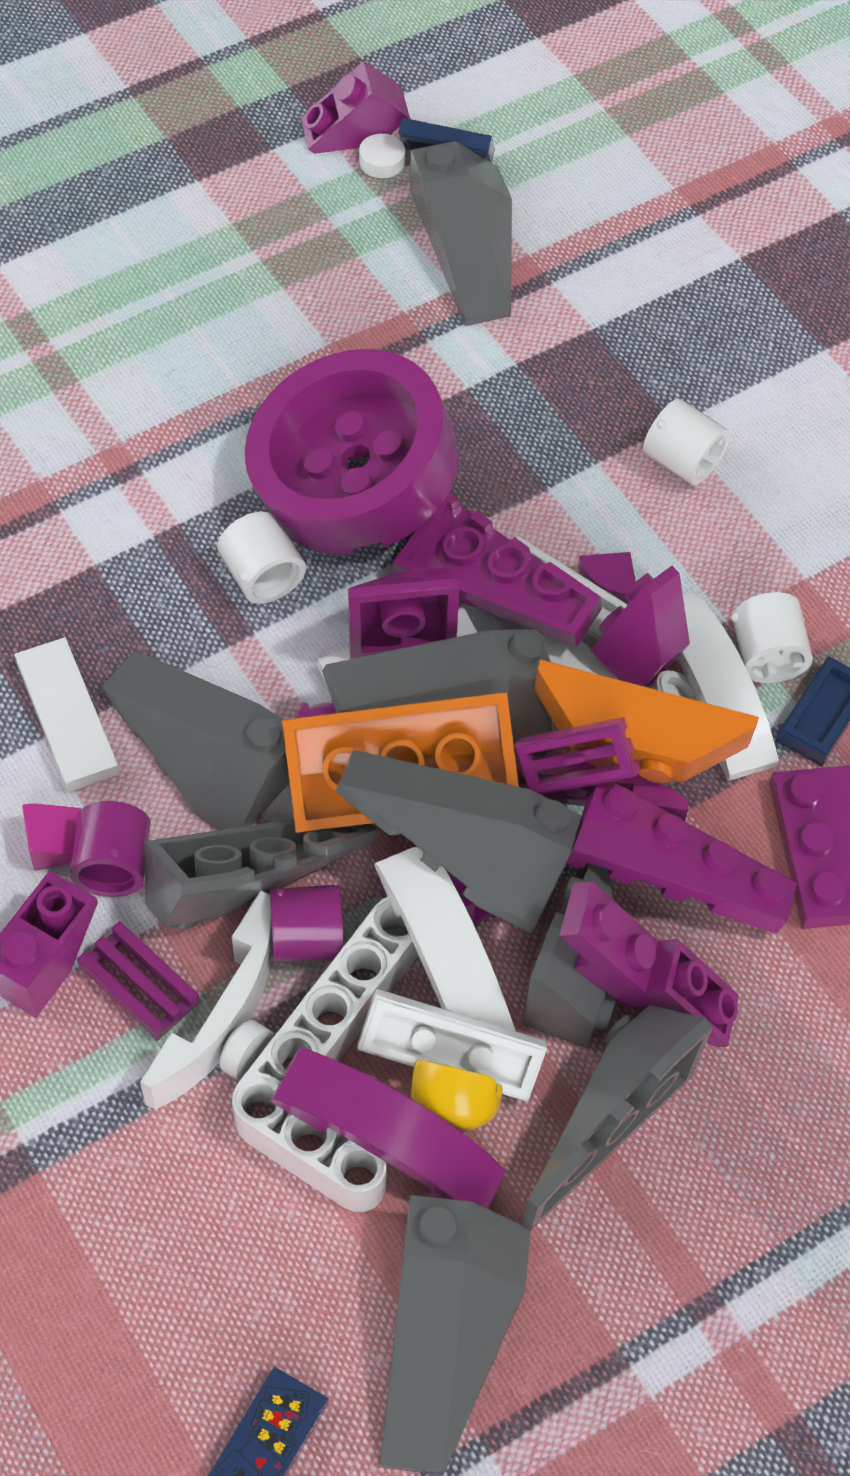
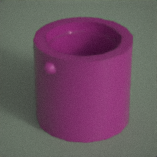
[70,801,151,897]
[270,885,344,963]

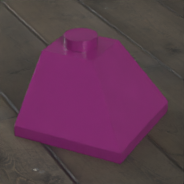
[348,567,459,659]

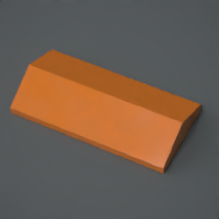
[282,692,519,833]

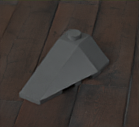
[410,141,512,326]
[322,629,552,756]
[101,650,290,830]
[335,750,581,933]
[144,819,378,929]
[523,862,617,1048]
[522,1005,713,1231]
[380,1195,531,1475]

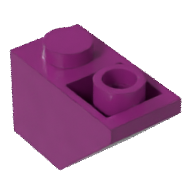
[301,61,410,154]
[590,566,690,687]
[0,871,98,1018]

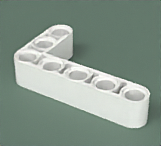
[232,897,418,1212]

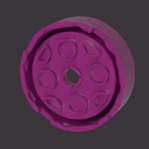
[245,349,460,555]

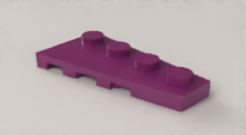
[393,492,602,648]
[566,781,797,934]

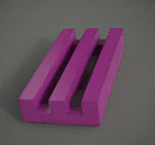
[514,717,640,795]
[77,921,200,1041]

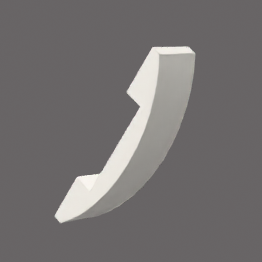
[677,592,779,781]
[374,846,516,1032]
[140,891,273,1110]

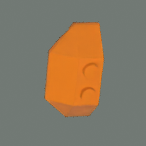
[534,659,759,783]

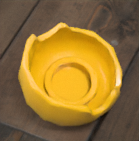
[411,1059,503,1132]

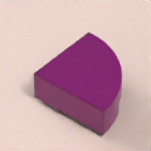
[578,552,636,605]

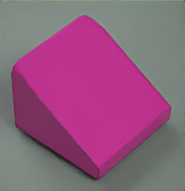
[22,803,82,870]

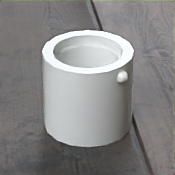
[643,399,731,486]
[217,511,306,604]
[731,592,813,683]

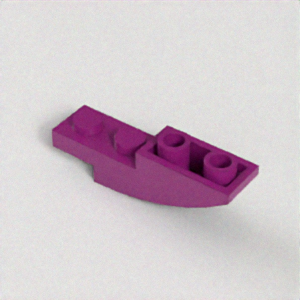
[559,881,739,1047]

